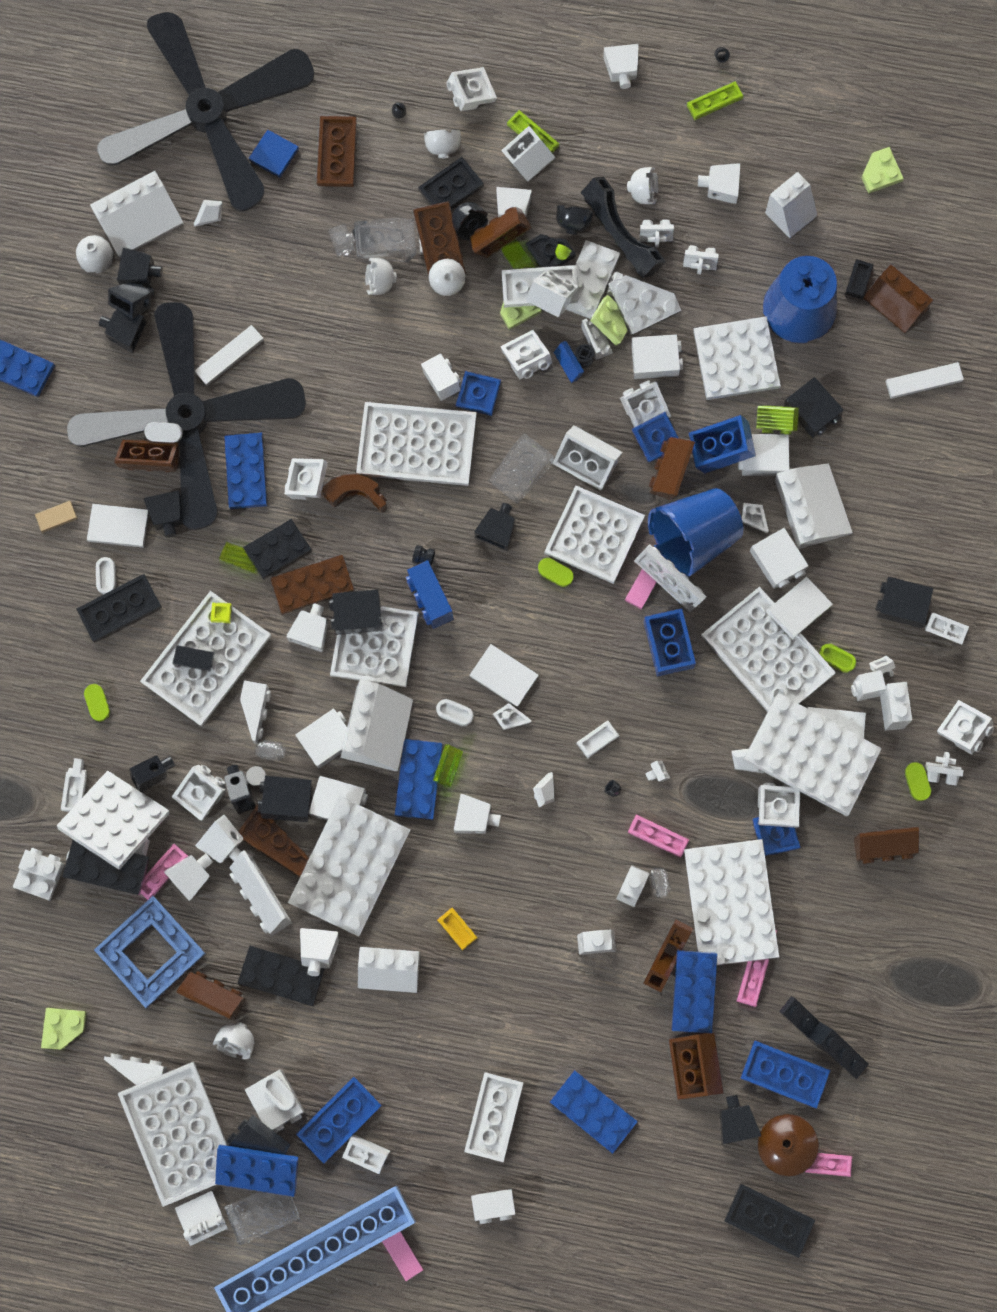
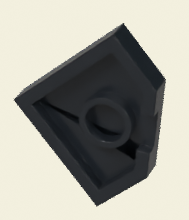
[525,234,576,268]

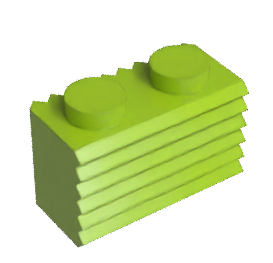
[756,405,799,434]

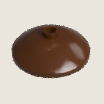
[758,1114,819,1176]

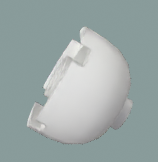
[424,130,461,159]
[627,167,658,204]
[76,235,114,273]
[365,258,397,295]
[428,259,466,296]
[213,1022,255,1059]

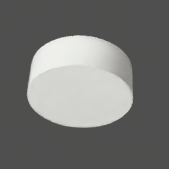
[246,766,266,786]

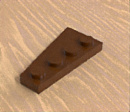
[238,804,309,878]

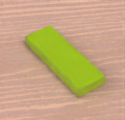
[687,81,744,121]
[507,110,559,153]

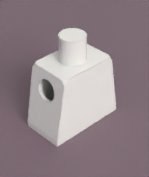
[603,44,638,89]
[698,163,740,204]
[496,187,531,217]
[287,604,328,652]
[454,794,501,834]
[195,815,243,863]
[164,853,213,901]
[617,865,650,907]
[300,928,339,976]
[577,930,616,955]

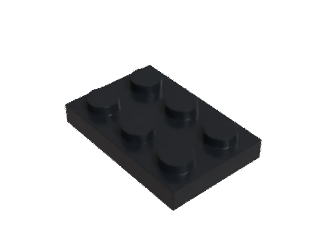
[418,157,484,209]
[243,519,312,580]

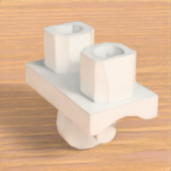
[640,220,674,247]
[683,245,719,275]
[925,752,964,785]

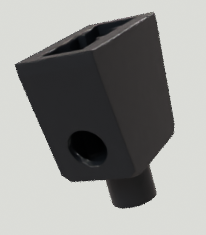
[117,247,163,286]
[108,282,154,319]
[99,310,147,353]
[144,490,183,538]
[474,503,515,551]
[129,755,175,792]
[224,765,256,814]
[720,1095,761,1144]

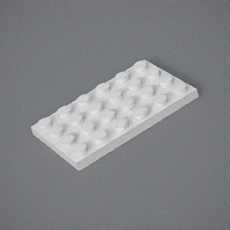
[356,402,476,486]
[701,587,836,712]
[140,591,272,727]
[743,693,882,816]
[288,796,410,936]
[684,839,779,965]
[118,1061,227,1207]

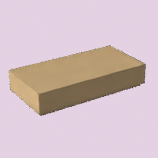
[35,501,78,533]

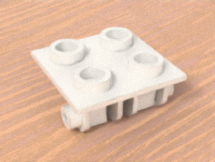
[175,1191,228,1246]

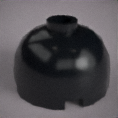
[452,202,488,240]
[556,205,593,235]

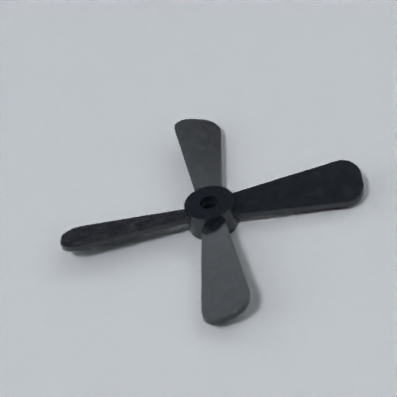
[97,12,314,212]
[67,302,306,530]

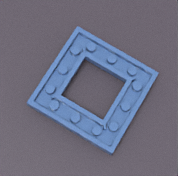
[94,896,206,1008]

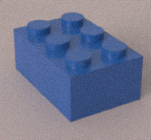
[689,415,756,474]
[406,560,454,629]
[643,609,696,677]

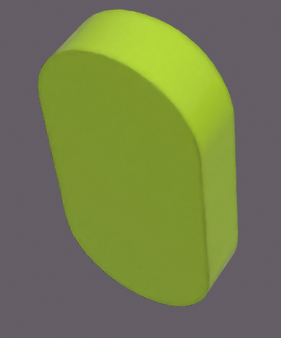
[538,558,573,587]
[819,644,856,673]
[84,684,110,722]
[905,762,931,801]

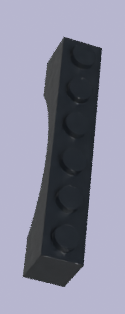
[581,177,666,278]

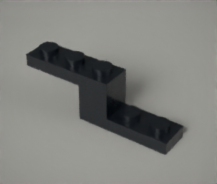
[779,996,869,1079]

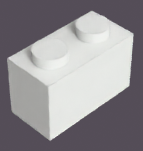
[421,354,461,401]
[851,670,886,701]
[471,1189,516,1224]

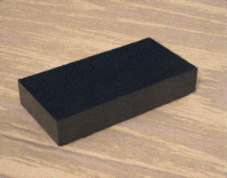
[845,259,874,300]
[172,645,215,672]

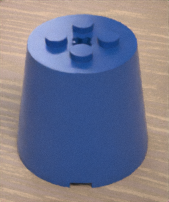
[763,256,837,343]
[648,488,744,577]

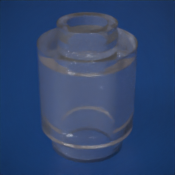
[256,740,286,762]
[649,868,672,898]

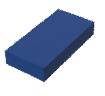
[554,341,584,383]

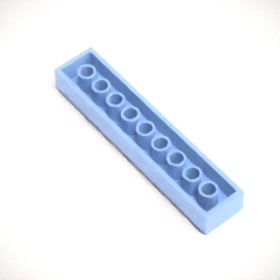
[214,1186,416,1312]

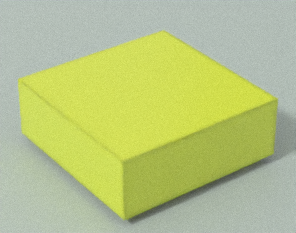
[211,603,232,624]

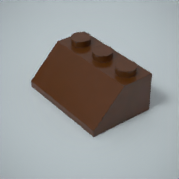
[470,207,532,258]
[863,265,933,333]
[648,437,695,500]
[114,439,180,472]
[854,827,919,864]
[176,971,246,1020]
[669,1033,723,1100]

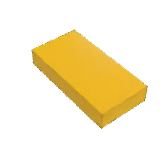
[437,907,478,951]

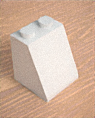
[765,172,817,238]

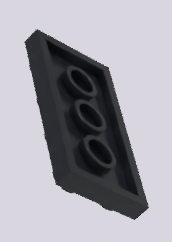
[76,574,162,643]
[62,840,150,896]
[238,946,325,1006]
[724,1183,815,1258]

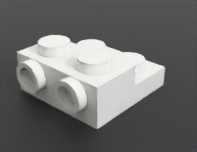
[447,67,497,111]
[501,330,552,380]
[620,380,671,427]
[284,459,328,500]
[937,700,994,755]
[172,765,227,821]
[758,783,800,828]
[13,848,65,901]

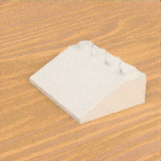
[90,171,184,258]
[775,463,853,549]
[340,679,413,772]
[229,850,292,936]

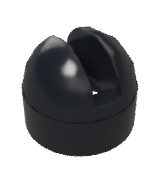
[714,47,730,63]
[392,102,406,119]
[604,780,622,797]

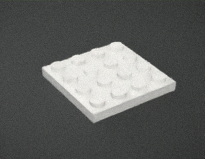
[693,317,781,400]
[544,486,645,584]
[330,606,419,687]
[57,771,169,870]

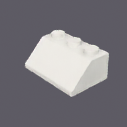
[552,425,623,490]
[358,947,420,993]

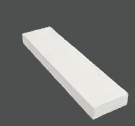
[195,325,264,386]
[886,362,964,399]

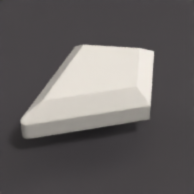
[194,200,222,227]
[742,503,769,533]
[493,703,531,730]
[732,749,764,773]
[533,772,555,807]

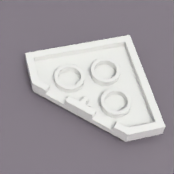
[608,275,681,334]

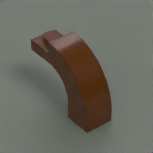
[321,474,387,513]
[643,919,693,993]

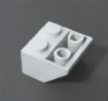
[501,126,556,182]
[526,270,578,317]

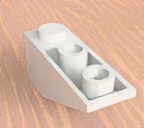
[240,681,271,744]
[104,1053,166,1085]

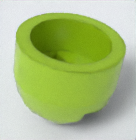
[555,244,571,260]

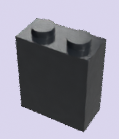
[784,377,844,438]
[875,577,934,628]
[329,590,382,635]
[257,776,312,823]
[226,1115,290,1155]

